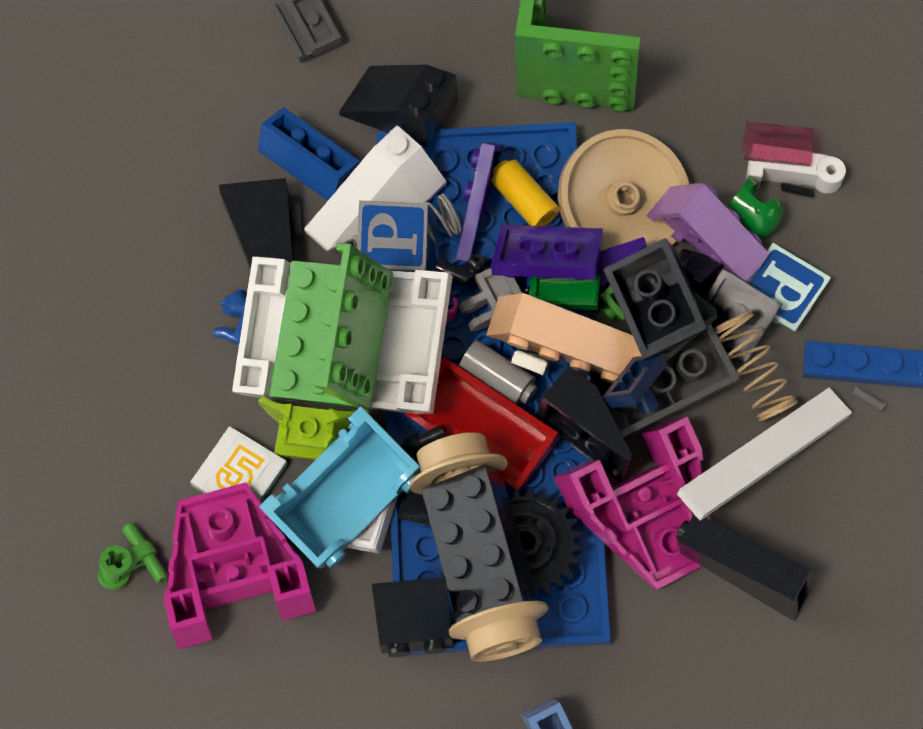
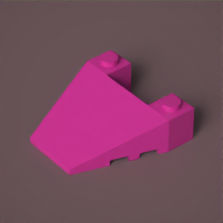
[554,416,711,590]
[164,482,316,650]

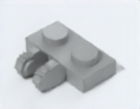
[459,268,522,332]

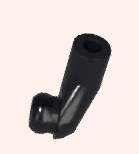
[435,255,486,286]

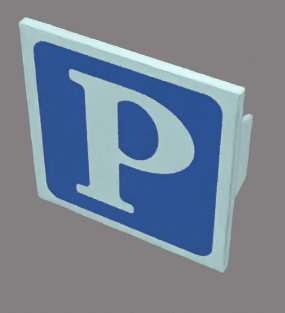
[747,243,831,331]

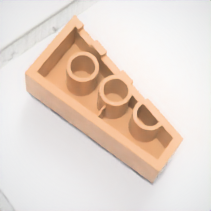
[486,293,642,384]

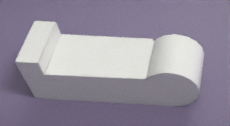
[746,145,846,194]

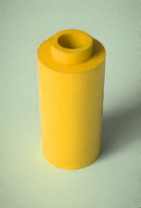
[491,160,560,226]

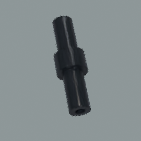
[400,424,449,458]

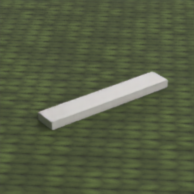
[677,388,852,521]

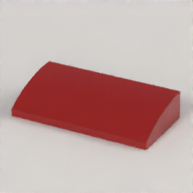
[404,357,560,491]

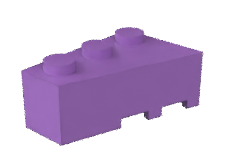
[646,183,769,281]

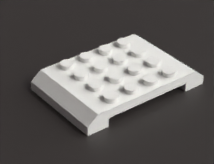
[232,257,452,414]

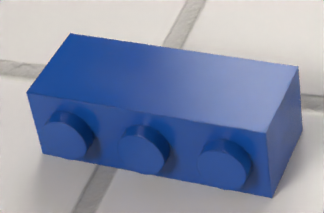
[258,107,360,201]

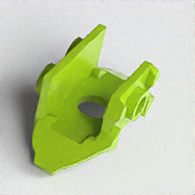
[258,396,369,460]

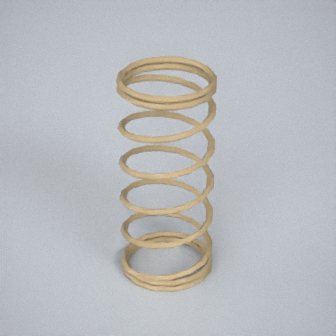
[713,310,798,422]

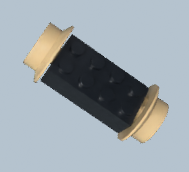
[410,433,548,662]

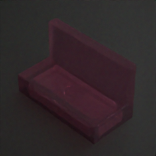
[741,121,813,167]

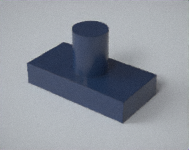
[602,353,667,414]

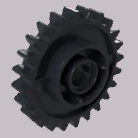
[509,488,583,599]

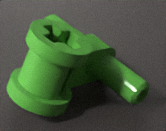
[98,522,168,590]

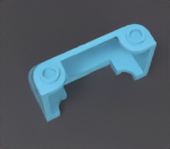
[259,406,421,569]

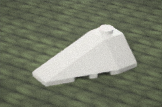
[304,125,447,253]

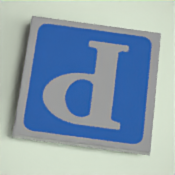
[357,200,428,271]

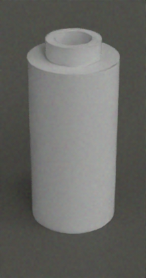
[459,340,537,406]

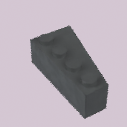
[609,323,740,440]

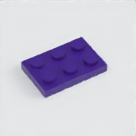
[491,225,604,280]

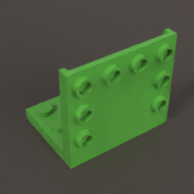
[515,0,640,112]
[269,243,393,410]

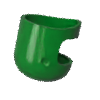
[728,176,784,239]

